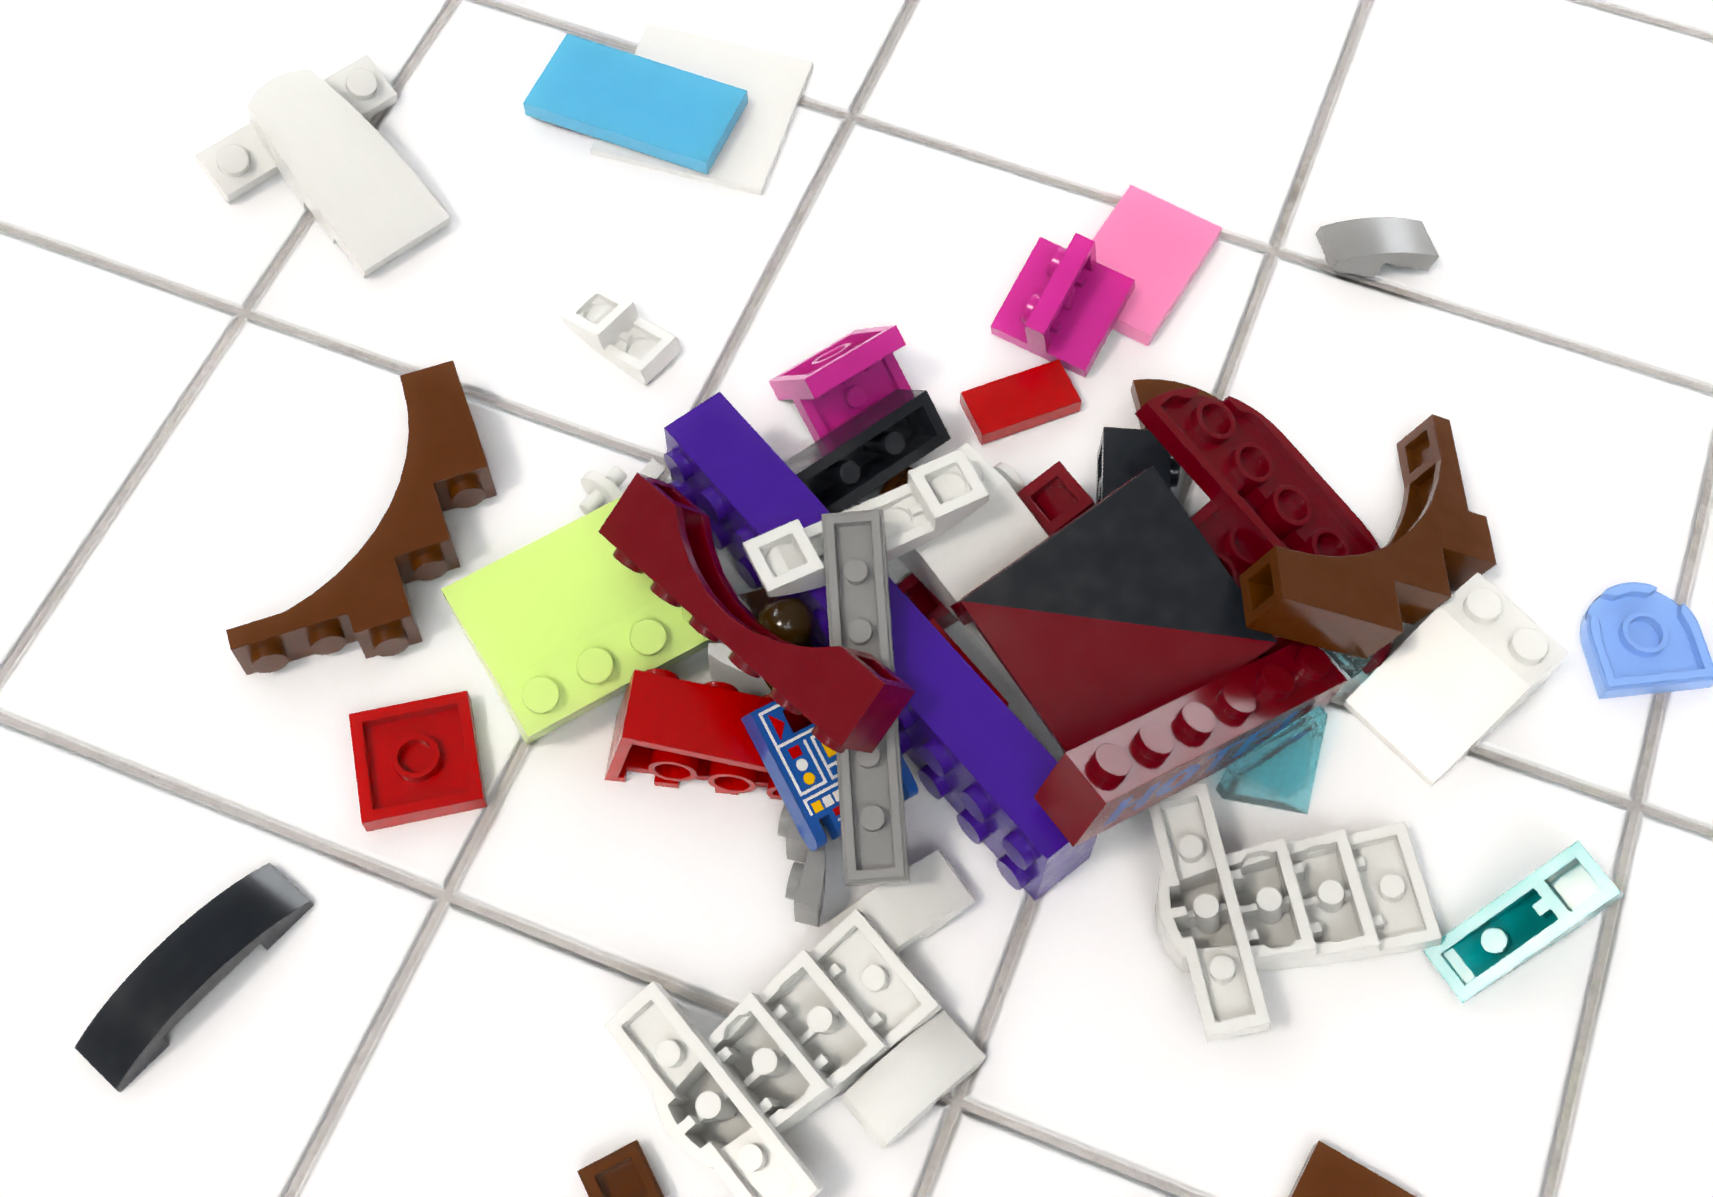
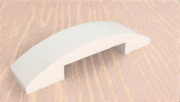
[743,448,989,597]

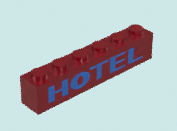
[1034,642,1347,847]

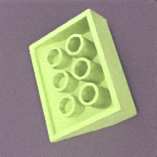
[441,497,715,745]

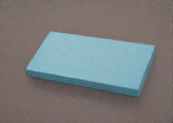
[523,33,748,175]

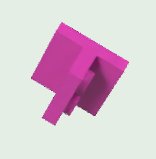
[990,233,1135,378]
[768,325,912,442]

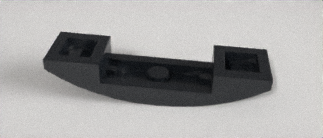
[74,863,314,1092]

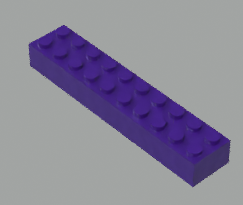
[664,392,1097,901]

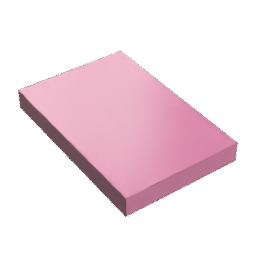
[1093,185,1222,346]

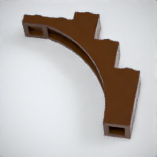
[226,360,497,675]
[1239,414,1497,660]

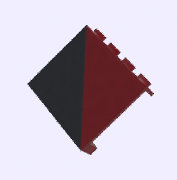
[950,465,1277,753]

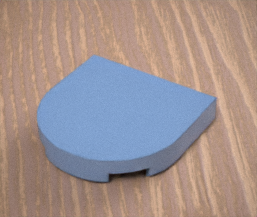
[1580,582,1713,699]

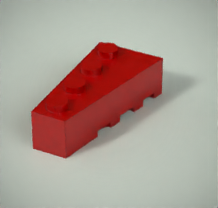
[604,669,813,800]

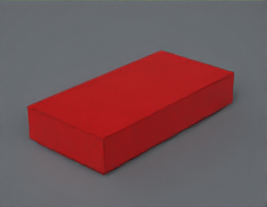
[959,359,1082,445]

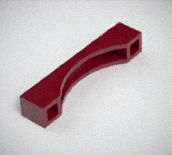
[598,472,915,753]

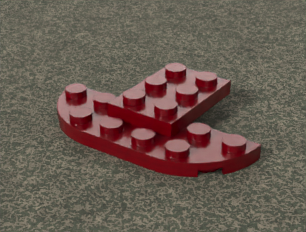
[1135,388,1395,674]

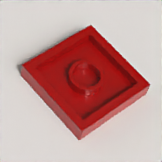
[349,691,487,832]

